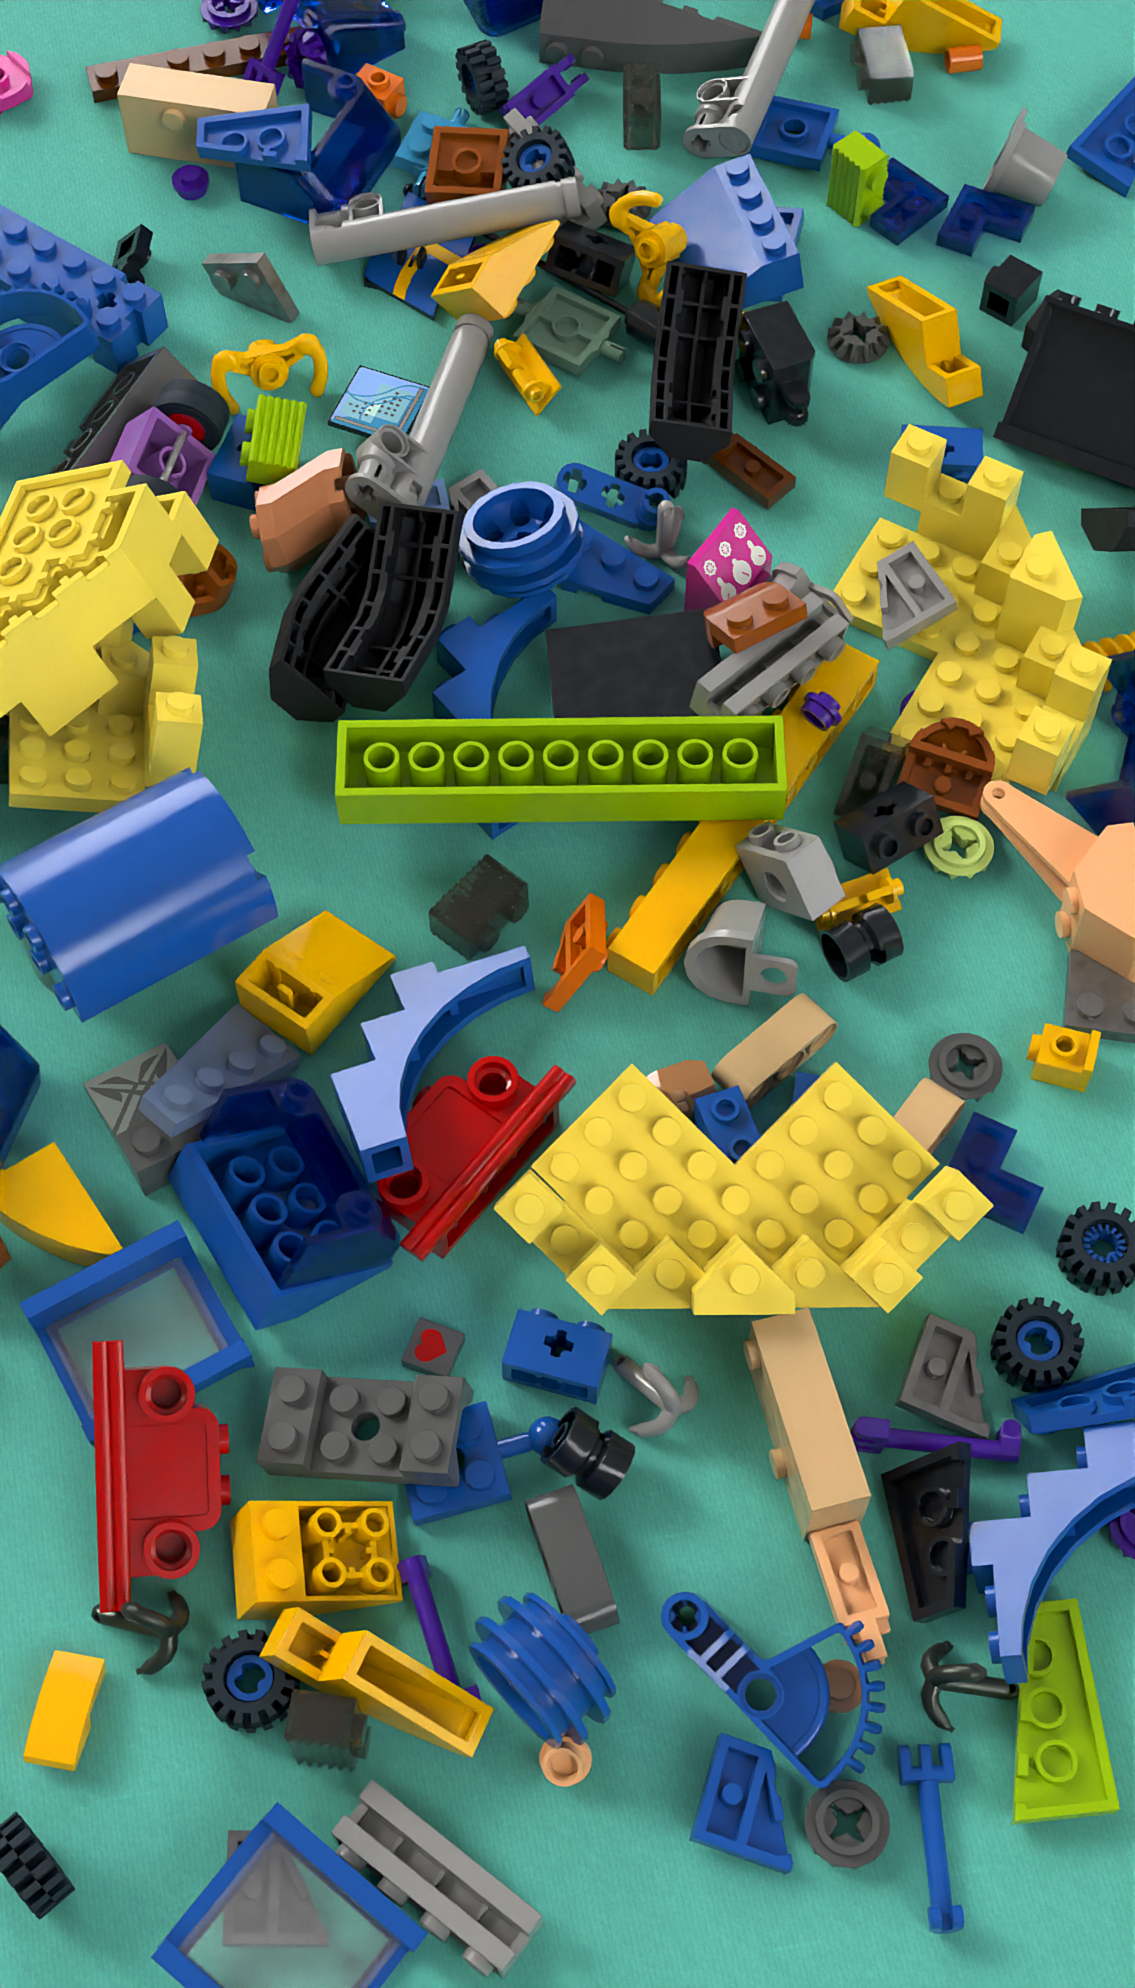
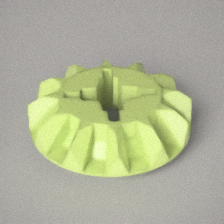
[924,816,994,880]

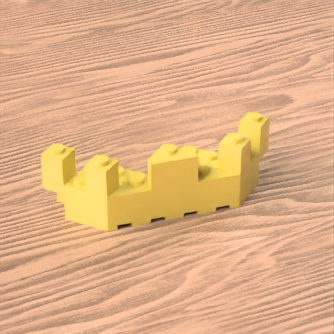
[828,424,1112,796]
[0,460,219,737]
[0,618,203,813]
[494,1062,994,1316]

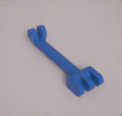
[897,1743,964,1934]

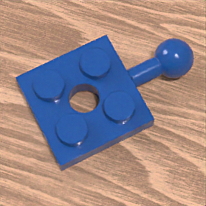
[748,95,881,172]
[405,1401,559,1526]

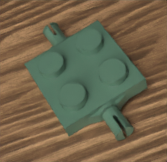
[513,285,628,377]

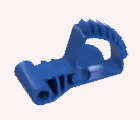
[0,281,100,430]
[661,1592,886,1789]

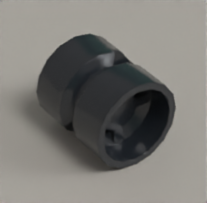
[819,903,904,982]
[540,1407,635,1500]

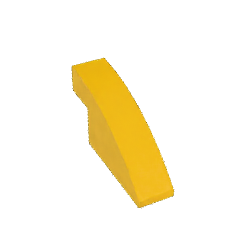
[839,0,1002,54]
[867,275,983,408]
[0,1142,123,1267]
[259,1607,494,1758]

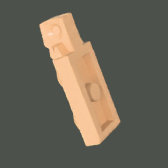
[808,1519,891,1665]

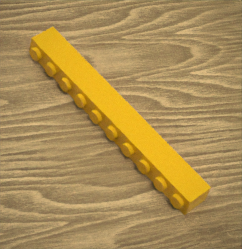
[606,644,879,996]

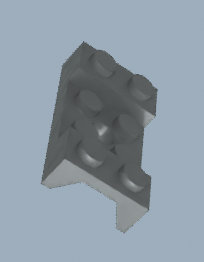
[256,1367,474,1487]

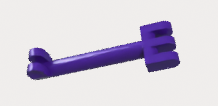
[243,0,299,96]
[850,1416,1021,1463]
[397,1555,482,1701]

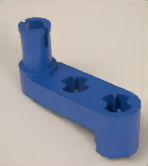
[553,463,670,531]

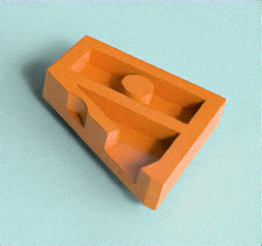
[543,893,608,1013]

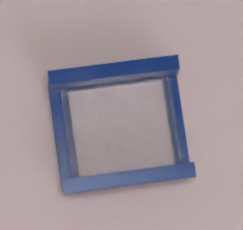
[20,1220,255,1447]
[151,1802,428,1988]

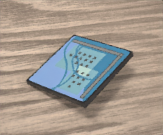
[327,365,429,438]

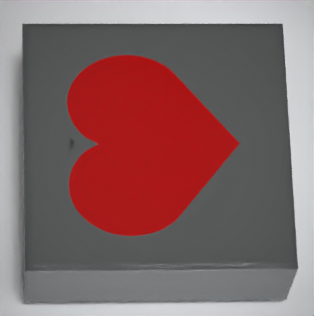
[401,1317,466,1376]

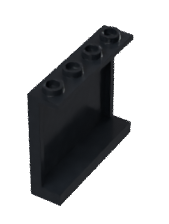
[993,290,1135,488]
[545,608,721,718]

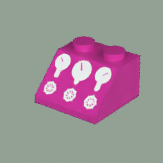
[684,507,773,611]

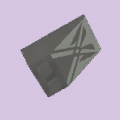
[83,1042,224,1196]

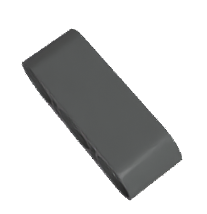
[524,1484,620,1634]

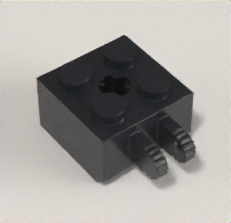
[735,300,815,427]

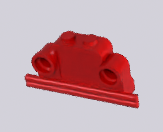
[377,1056,576,1262]
[92,1340,231,1613]

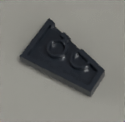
[881,1441,971,1623]

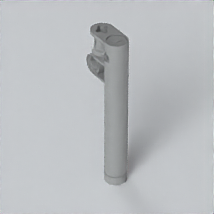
[683,0,815,158]
[309,176,582,266]
[345,313,494,520]

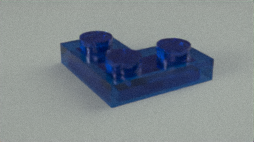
[869,158,949,246]
[936,184,1036,257]
[948,1111,1044,1234]

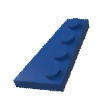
[1066,76,1135,197]

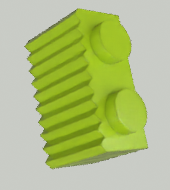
[827,130,890,227]
[239,394,307,485]

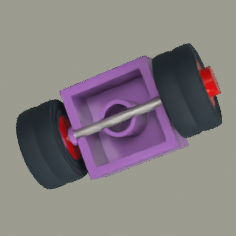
[110,378,230,506]

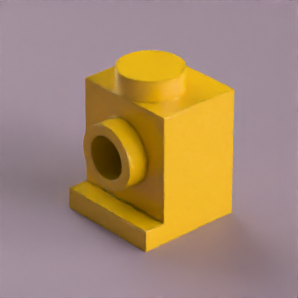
[1026,1023,1101,1092]

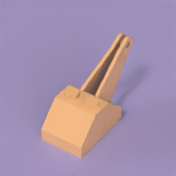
[980,780,1135,983]

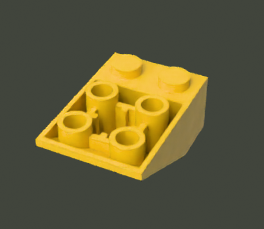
[431,220,561,321]
[235,910,396,1055]
[230,1501,403,1620]

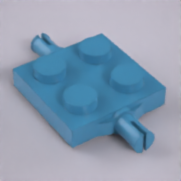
[393,107,470,198]

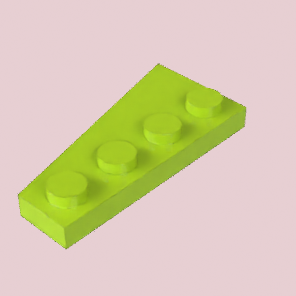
[1011,1598,1120,1825]

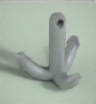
[624,500,691,569]
[613,1355,699,1438]

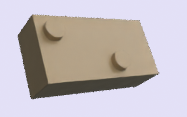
[117,63,278,174]
[743,1307,871,1541]

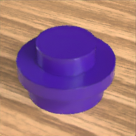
[172,165,210,200]
[800,691,842,731]

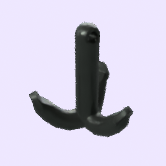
[91,1590,190,1675]
[920,1641,1019,1733]

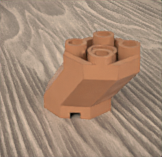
[249,448,367,573]

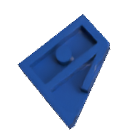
[689,1733,793,1874]

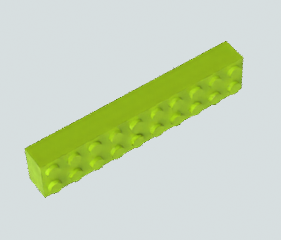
[335,715,787,824]

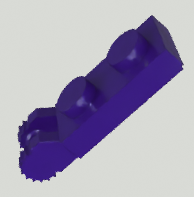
[498,53,589,125]

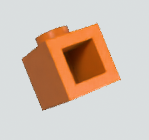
[347,63,407,130]

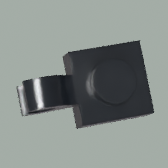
[112,224,153,284]

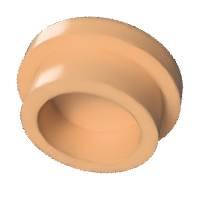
[823,1659,861,1714]
[539,1734,592,1787]

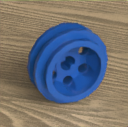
[459,481,586,598]
[469,1592,616,1749]

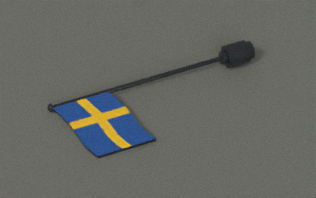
[364,183,660,349]

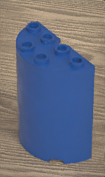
[0,767,278,1023]

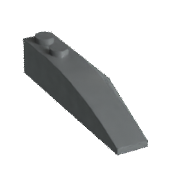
[539,0,762,74]
[49,347,198,474]

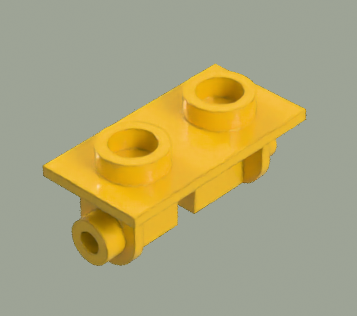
[494,333,562,416]
[814,867,904,932]

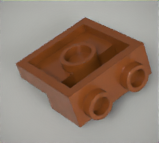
[424,126,510,204]

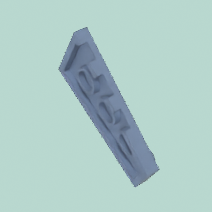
[138,1003,302,1138]

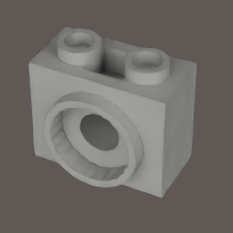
[735,822,846,921]

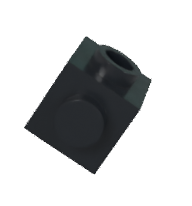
[979,254,1043,327]

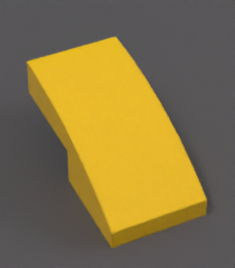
[23,1650,106,1771]

